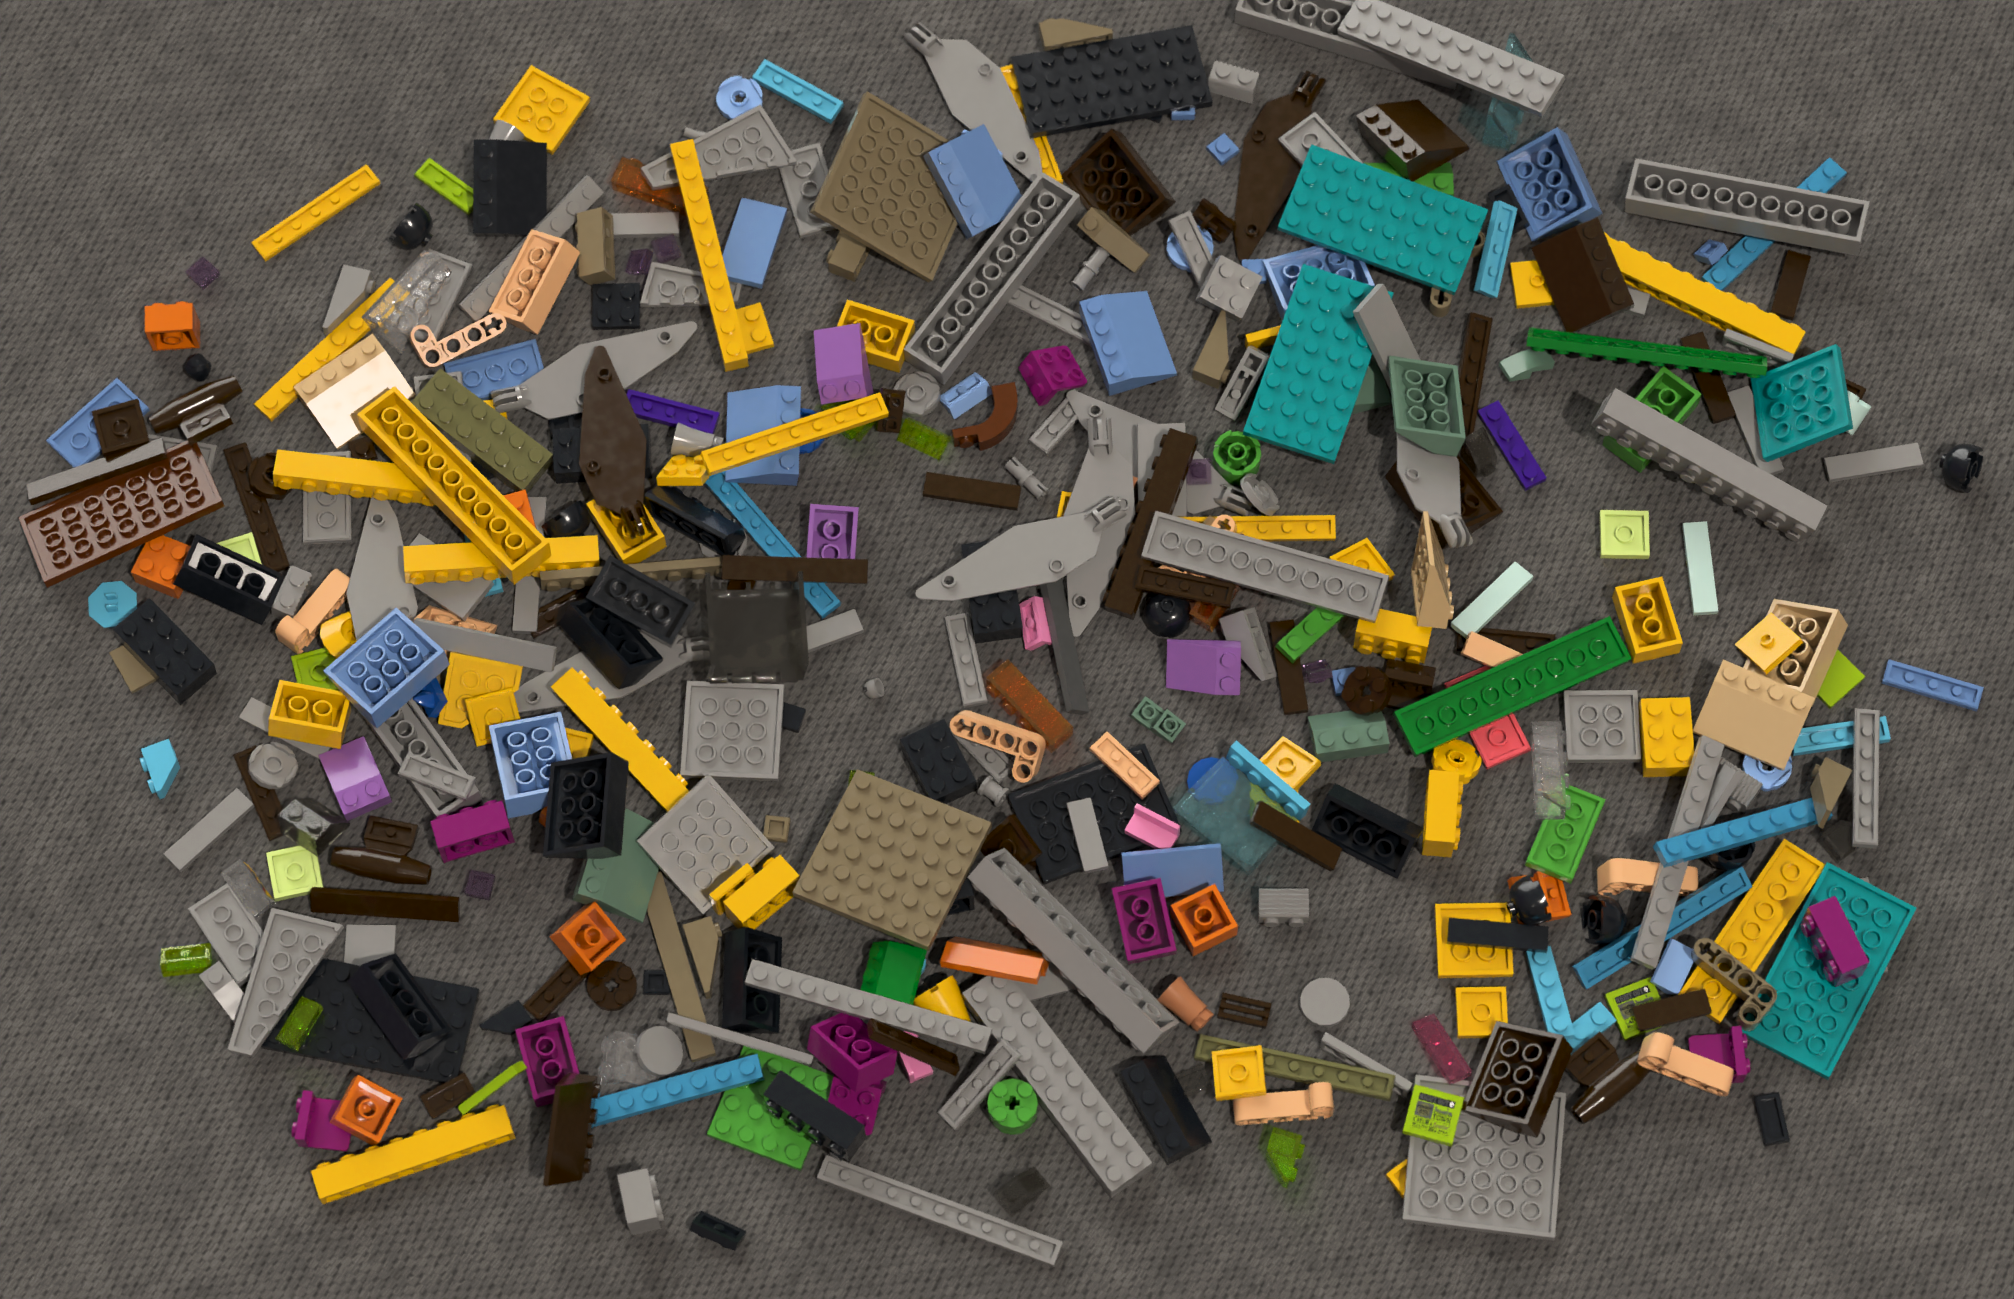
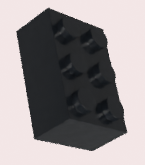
[900,719,977,804]

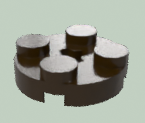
[248,452,293,500]
[1341,666,1391,716]
[587,961,637,1011]

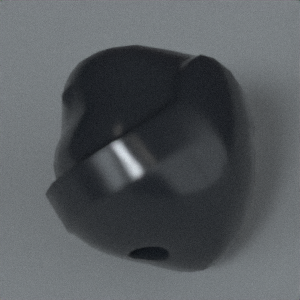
[184,353,212,382]

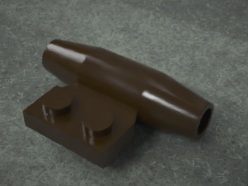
[148,375,242,445]
[331,816,432,885]
[1565,1031,1651,1124]

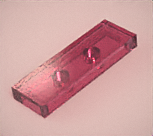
[1412,1014,1472,1085]

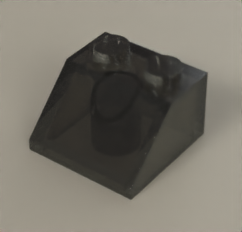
[278,798,350,857]

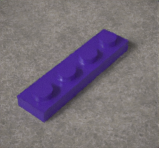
[626,389,720,434]
[1477,400,1546,491]

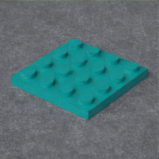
[1751,344,1853,462]

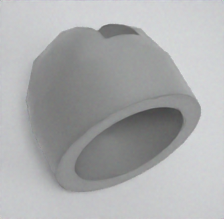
[864,678,884,699]

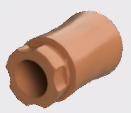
[1158,976,1214,1032]

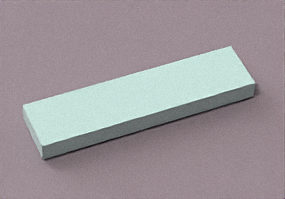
[1682,521,1718,616]
[1451,562,1533,639]

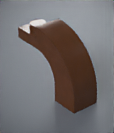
[952,382,1018,451]

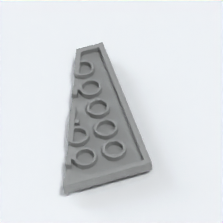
[640,104,797,190]
[227,908,344,1057]

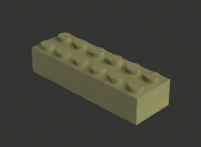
[411,368,553,493]

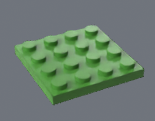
[707,1046,834,1171]

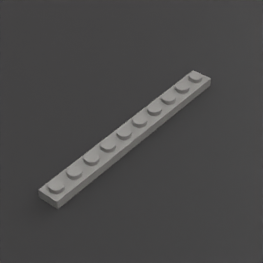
[1630,735,1724,970]
[745,959,992,1054]
[817,1155,1063,1267]

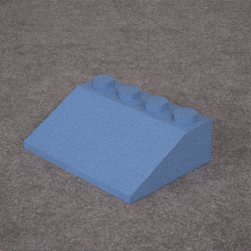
[923,124,1022,239]
[1497,127,1602,241]
[1263,245,1375,321]
[1079,291,1177,396]
[725,385,801,486]
[323,608,450,728]
[489,712,572,819]

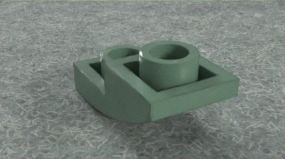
[1499,348,1555,382]
[1129,696,1186,743]

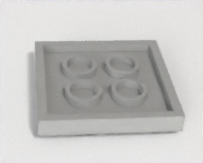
[1563,690,1641,763]

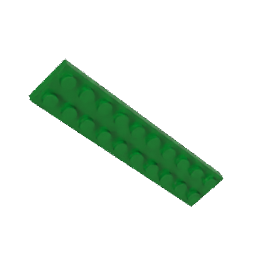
[1526,327,1767,378]
[1393,616,1632,758]

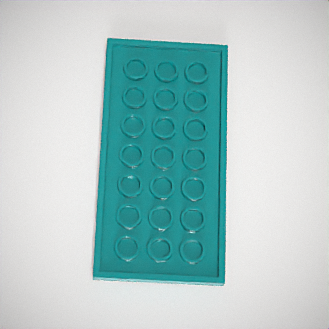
[1277,144,1488,296]
[1243,264,1394,464]
[1742,862,1917,1080]

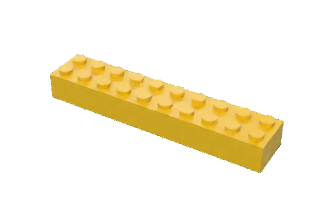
[357,386,551,585]

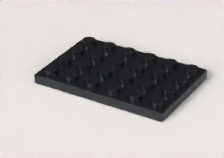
[1008,743,1182,885]

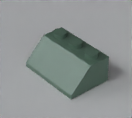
[1307,710,1390,762]

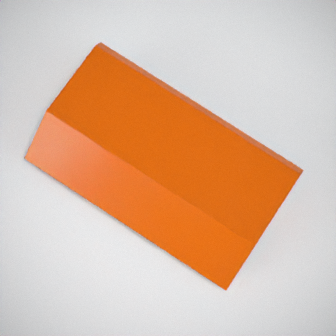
[940,936,1050,985]

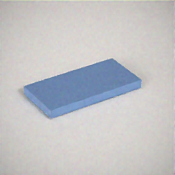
[722,198,787,289]
[444,339,544,400]
[46,378,150,468]
[1122,843,1224,897]

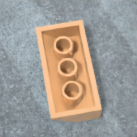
[489,229,580,335]

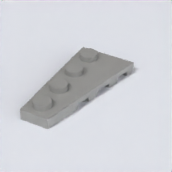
[640,262,744,307]

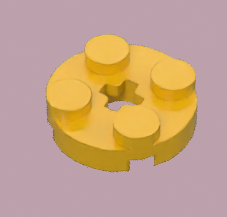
[1431,739,1482,784]

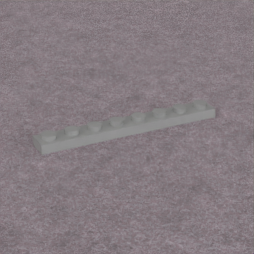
[458,175,604,323]

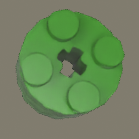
[1212,430,1261,485]
[987,1079,1038,1135]

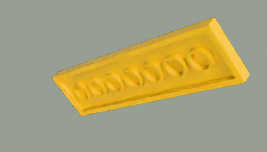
[1678,838,1825,1025]

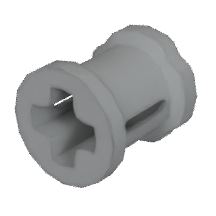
[977,776,1010,807]

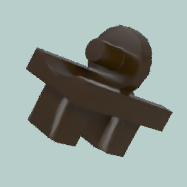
[1192,198,1236,244]
[875,388,906,433]

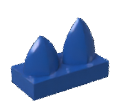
[413,677,447,718]

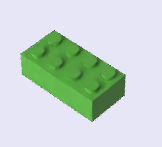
[1602,366,1702,473]

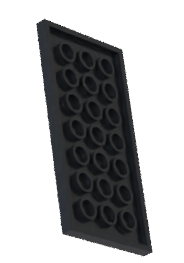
[1011,25,1213,139]
[261,958,480,1083]

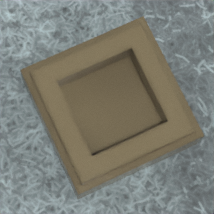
[763,815,791,843]

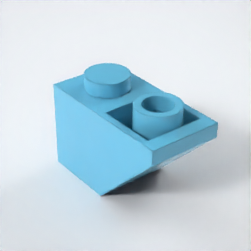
[140,739,180,799]

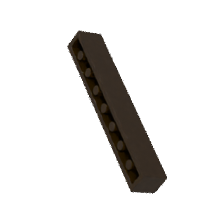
[1103,428,1198,620]

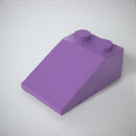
[814,323,873,404]
[806,504,859,559]
[1166,639,1241,695]
[318,736,392,821]

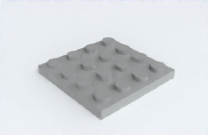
[680,681,785,781]
[636,774,775,914]

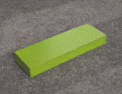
[414,158,473,216]
[458,1061,527,1115]

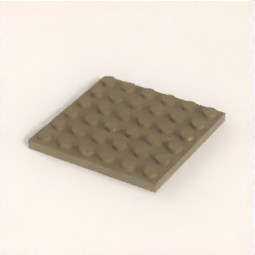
[810,91,958,283]
[793,769,992,951]

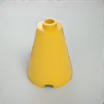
[913,975,971,1046]

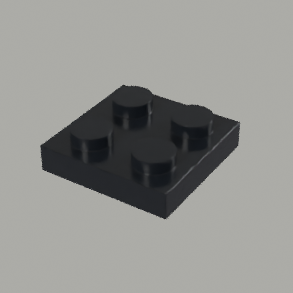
[592,283,640,330]

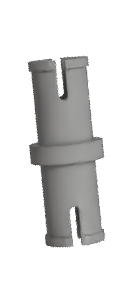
[1071,246,1110,292]
[1004,457,1049,500]

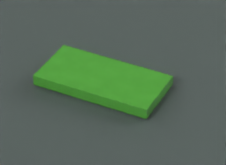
[1525,781,1606,884]

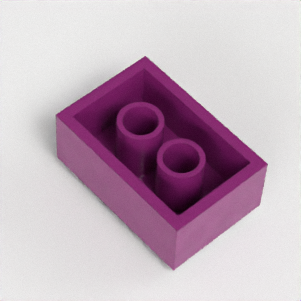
[430,800,515,863]
[1112,878,1177,965]
[1801,896,1869,987]
[807,1013,897,1092]
[515,1016,580,1107]

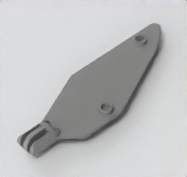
[903,22,1042,183]
[490,321,697,420]
[1066,390,1253,516]
[1064,418,1135,637]
[1396,432,1473,548]
[916,496,1127,601]
[346,498,418,641]
[514,629,718,713]

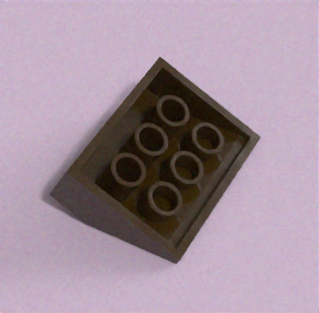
[1356,99,1469,182]
[1061,129,1176,236]
[1531,217,1634,333]
[1385,455,1503,550]
[1461,1021,1573,1138]
[543,1072,601,1186]

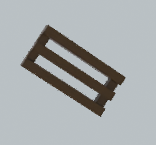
[1217,993,1272,1029]

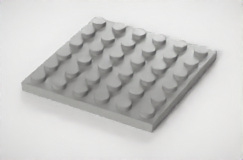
[1402,1075,1566,1241]

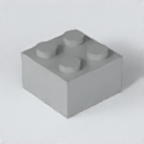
[1195,255,1262,322]
[617,1168,664,1235]

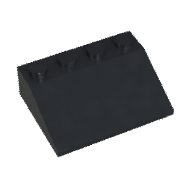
[473,139,547,237]
[543,752,629,859]

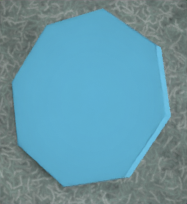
[88,581,137,628]

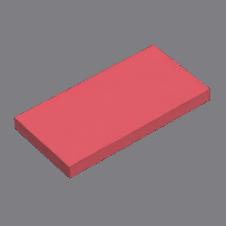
[1444,666,1531,770]

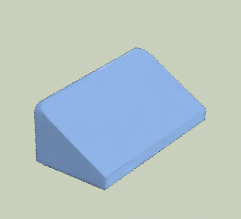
[940,372,992,419]
[1650,939,1693,995]

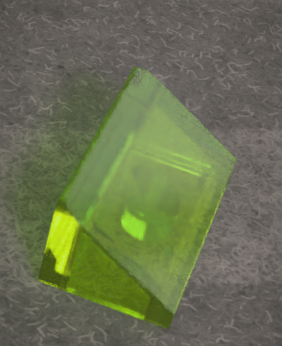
[897,417,952,460]
[160,943,212,977]
[276,997,323,1052]

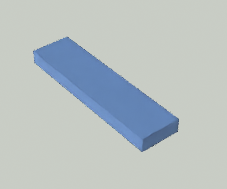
[1882,659,1984,711]

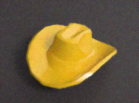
[320,611,357,659]

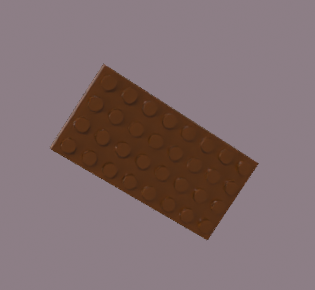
[18,440,225,588]

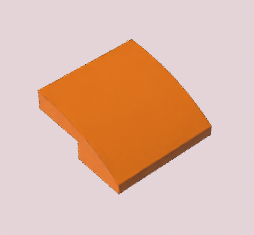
[1507,871,1571,925]

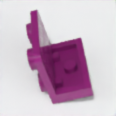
[1018,345,1087,406]
[1688,1026,1750,1083]
[828,1075,887,1136]
[292,1090,351,1152]

